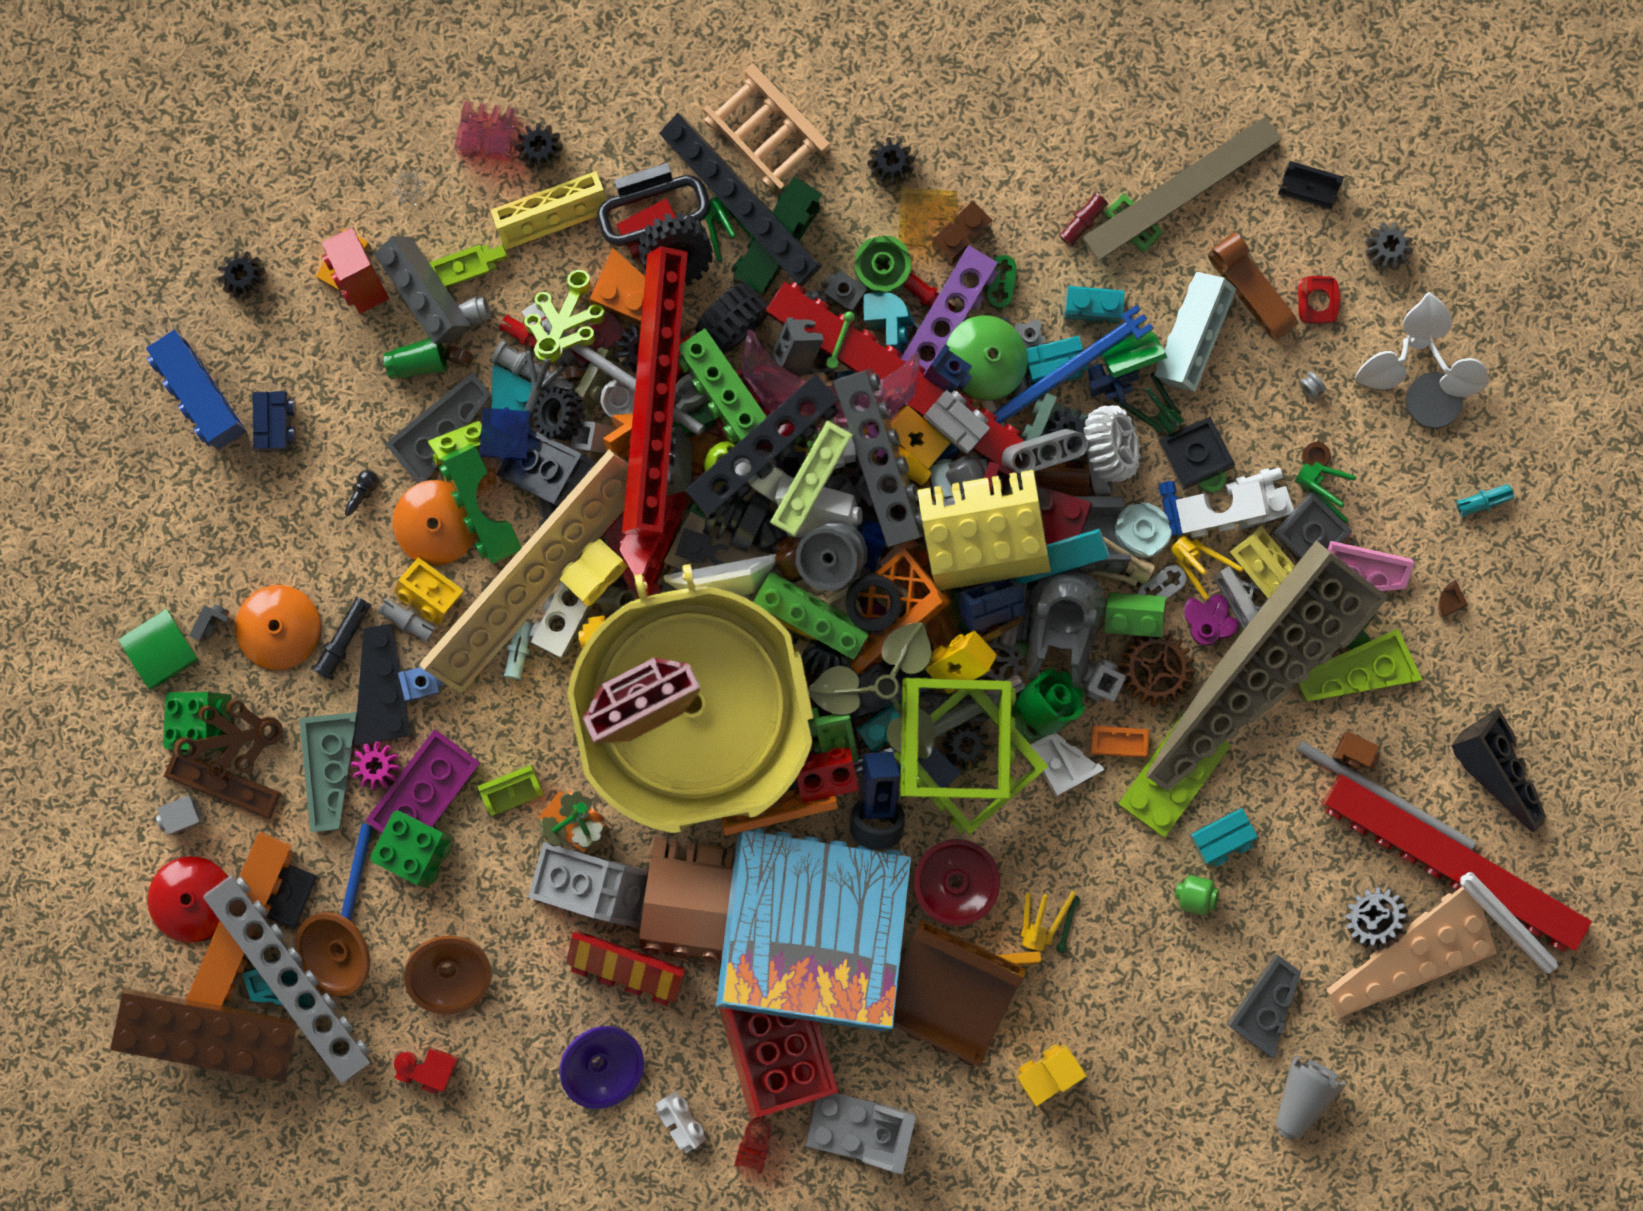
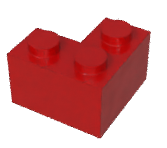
[322,227,390,314]

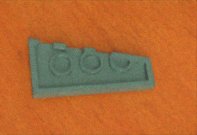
[299,712,357,832]

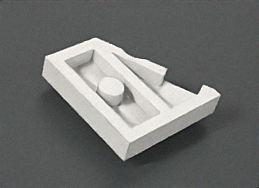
[1031,734,1104,797]

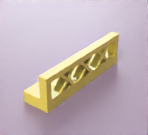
[491,171,607,250]
[1230,525,1295,599]

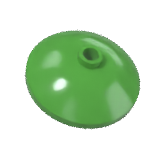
[946,315,1028,401]

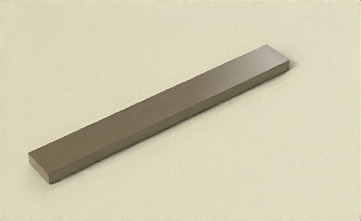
[1082,116,1281,262]

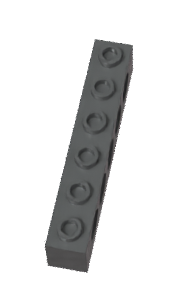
[833,368,925,547]

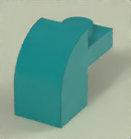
[864,292,915,354]

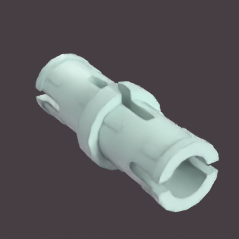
[504,622,533,680]

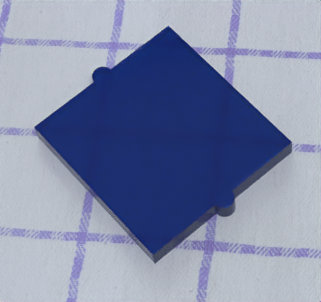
[479,407,530,461]

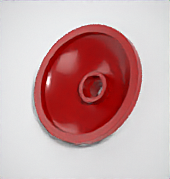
[148,856,228,943]

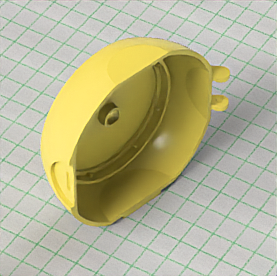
[568,564,813,833]

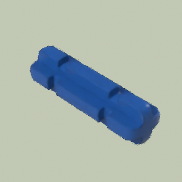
[1159,481,1183,537]

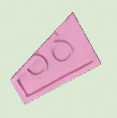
[1328,541,1414,591]

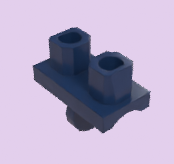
[1087,364,1140,405]

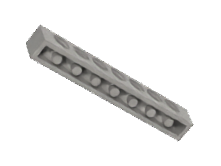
[203,874,371,1084]

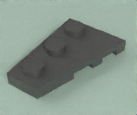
[1226,954,1301,1059]

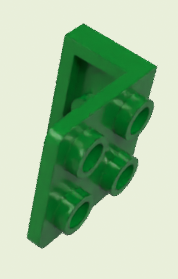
[163,692,232,751]
[371,811,454,889]

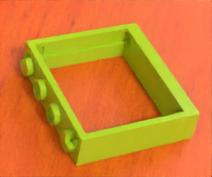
[900,678,1016,799]
[894,689,1049,835]

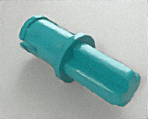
[1456,484,1514,518]

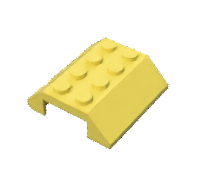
[918,470,1051,591]

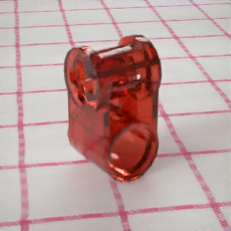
[734,1116,772,1175]

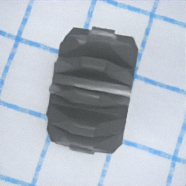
[1365,222,1413,270]

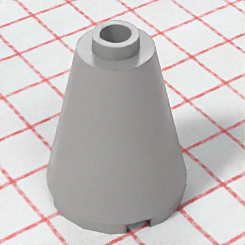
[1275,1055,1346,1140]

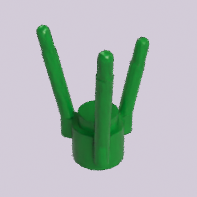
[705,196,753,263]
[1295,462,1356,523]

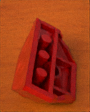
[619,492,688,594]

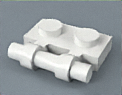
[1225,468,1294,531]

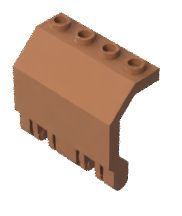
[639,837,735,962]

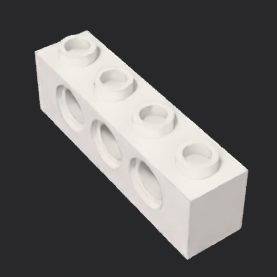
[530,582,592,659]

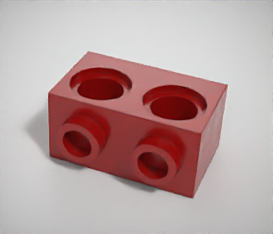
[797,747,859,803]

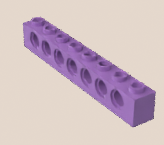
[868,245,998,459]

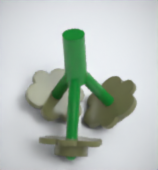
[540,791,604,849]

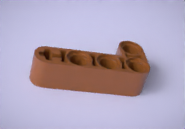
[1208,232,1298,341]

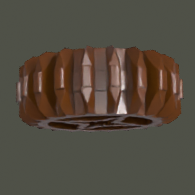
[1118,633,1195,708]

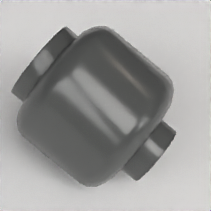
[946,455,985,495]

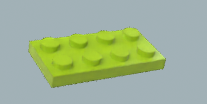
[1118,712,1231,838]

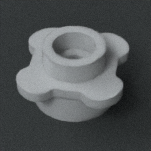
[1014,319,1045,349]

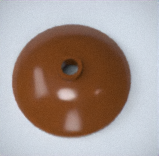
[294,912,370,996]
[404,936,491,1014]

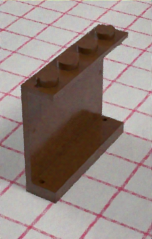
[892,920,1026,1067]

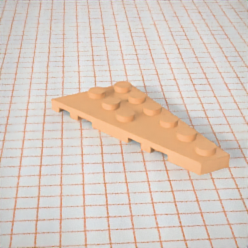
[1327,887,1497,1018]

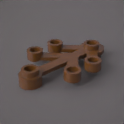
[174,699,283,779]

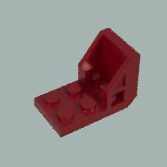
[983,462,1093,545]

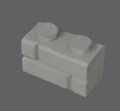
[923,390,990,455]

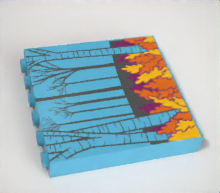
[716,828,911,1032]

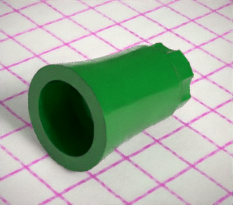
[383,337,448,380]

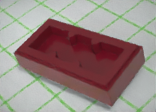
[569,312,626,368]

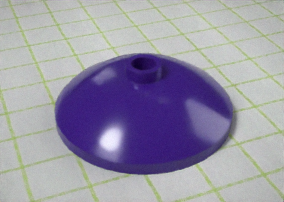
[559,1026,644,1109]

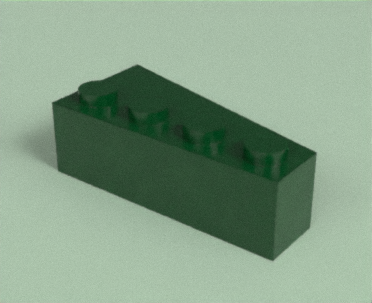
[732,176,823,298]

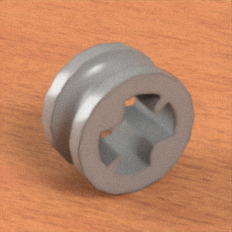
[1299,372,1327,400]

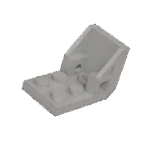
[528,842,649,928]
[806,1093,916,1174]

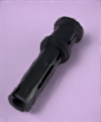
[310,596,372,681]

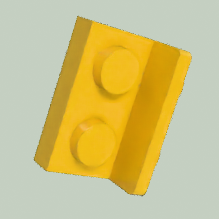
[394,557,464,625]

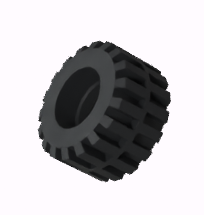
[695,282,769,354]

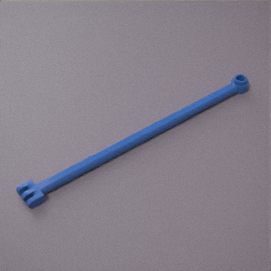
[928,305,1154,471]

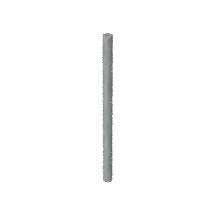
[543,321,705,436]
[1296,741,1476,850]

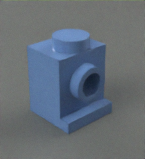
[398,667,444,702]

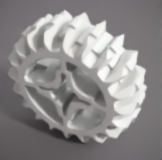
[1084,405,1141,482]

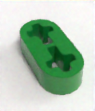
[987,255,1017,310]

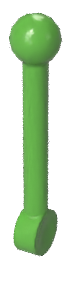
[826,312,855,369]

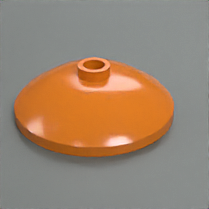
[393,480,476,565]
[235,585,321,670]

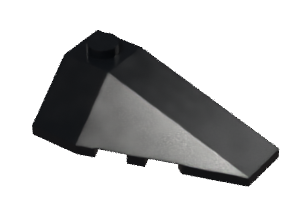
[1451,708,1546,832]

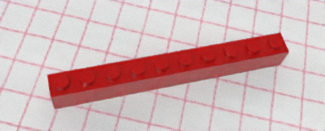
[622,246,687,538]
[765,282,1024,466]
[1321,774,1593,953]

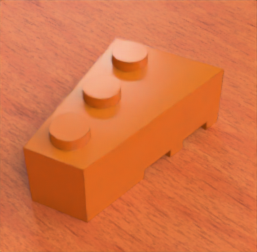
[590,248,645,326]

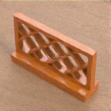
[850,548,951,674]
[721,789,838,836]

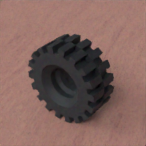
[638,213,713,286]

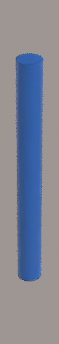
[341,823,373,921]

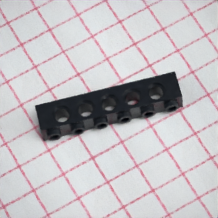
[685,374,840,520]

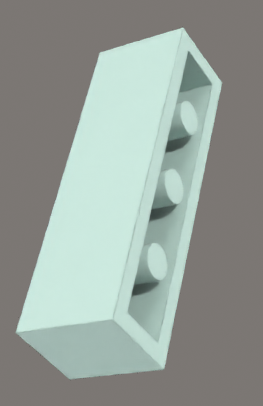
[1155,272,1236,392]

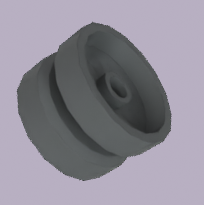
[796,521,868,591]

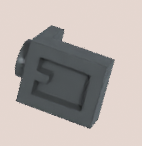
[189,604,234,643]

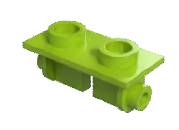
[428,421,492,465]

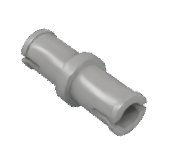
[378,598,436,642]

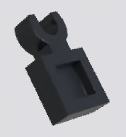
[675,528,729,565]

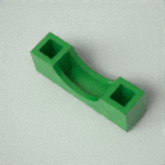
[439,444,522,564]

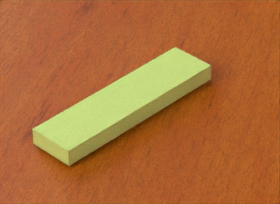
[770,421,852,537]

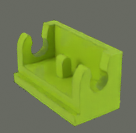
[477,765,544,816]

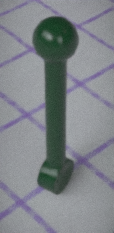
[1056,895,1080,954]

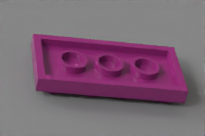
[365,729,481,833]

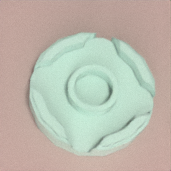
[1115,503,1172,558]

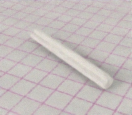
[1460,872,1558,974]

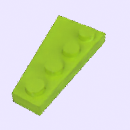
[1297,629,1422,702]

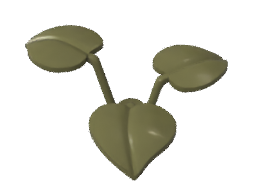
[808,622,935,759]

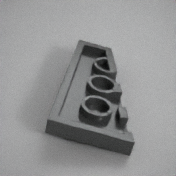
[385,372,491,484]

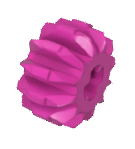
[351,742,401,791]

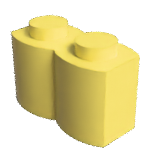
[560,539,628,607]

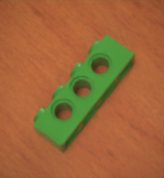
[753,571,870,660]

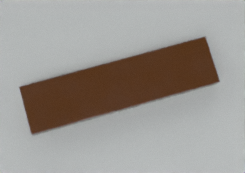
[163,752,281,819]

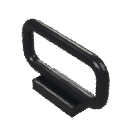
[597,163,711,247]

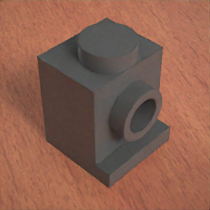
[823,270,867,313]

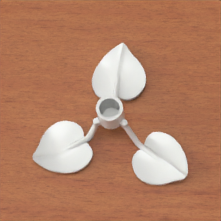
[1355,292,1489,397]

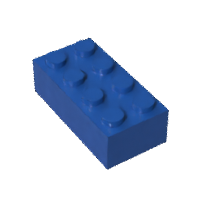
[146,329,247,450]

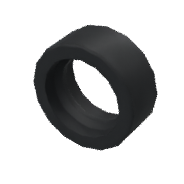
[845,573,901,632]
[850,800,905,850]

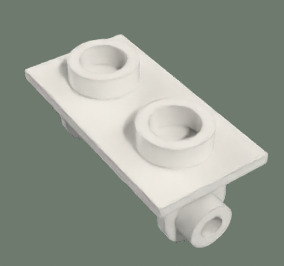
[655,1090,707,1153]

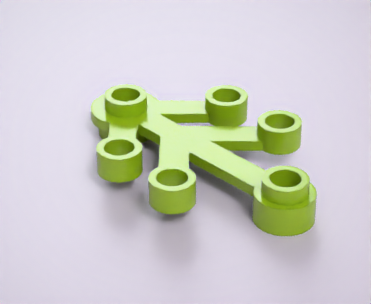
[524,270,605,363]

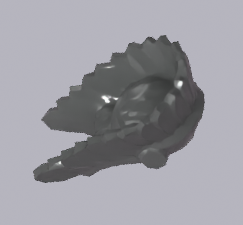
[1026,568,1106,688]

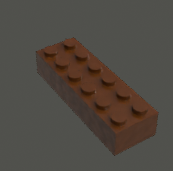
[110,988,297,1082]

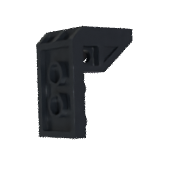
[496,426,597,508]

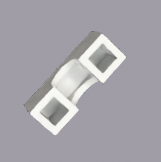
[1176,481,1270,539]

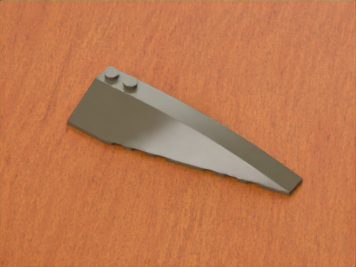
[1146,541,1388,791]

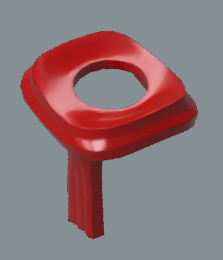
[1298,276,1340,324]

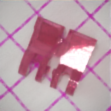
[454,101,517,162]

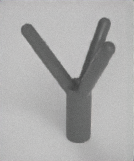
[525,351,564,413]

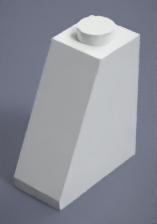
[775,476,862,537]

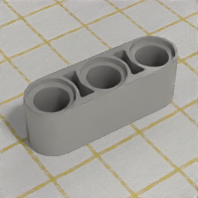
[1002,429,1088,474]

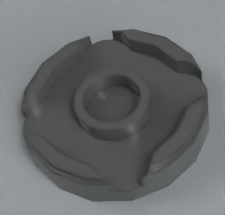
[1405,372,1463,429]

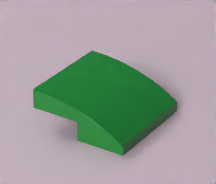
[1100,328,1167,378]
[118,609,199,691]

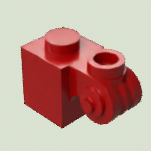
[394,1047,459,1094]

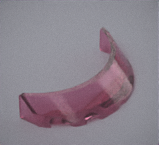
[742,330,920,431]

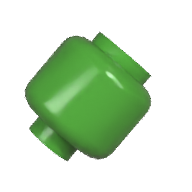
[1175,875,1219,916]

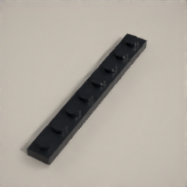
[659,113,822,287]

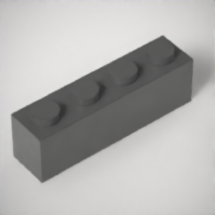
[374,236,471,344]

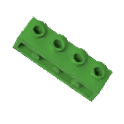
[678,329,767,443]

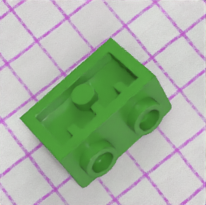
[808,708,859,762]

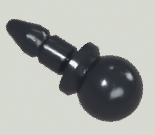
[345,470,379,516]

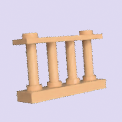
[703,63,830,194]

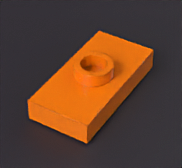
[1090,726,1150,758]

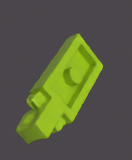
[429,244,508,288]

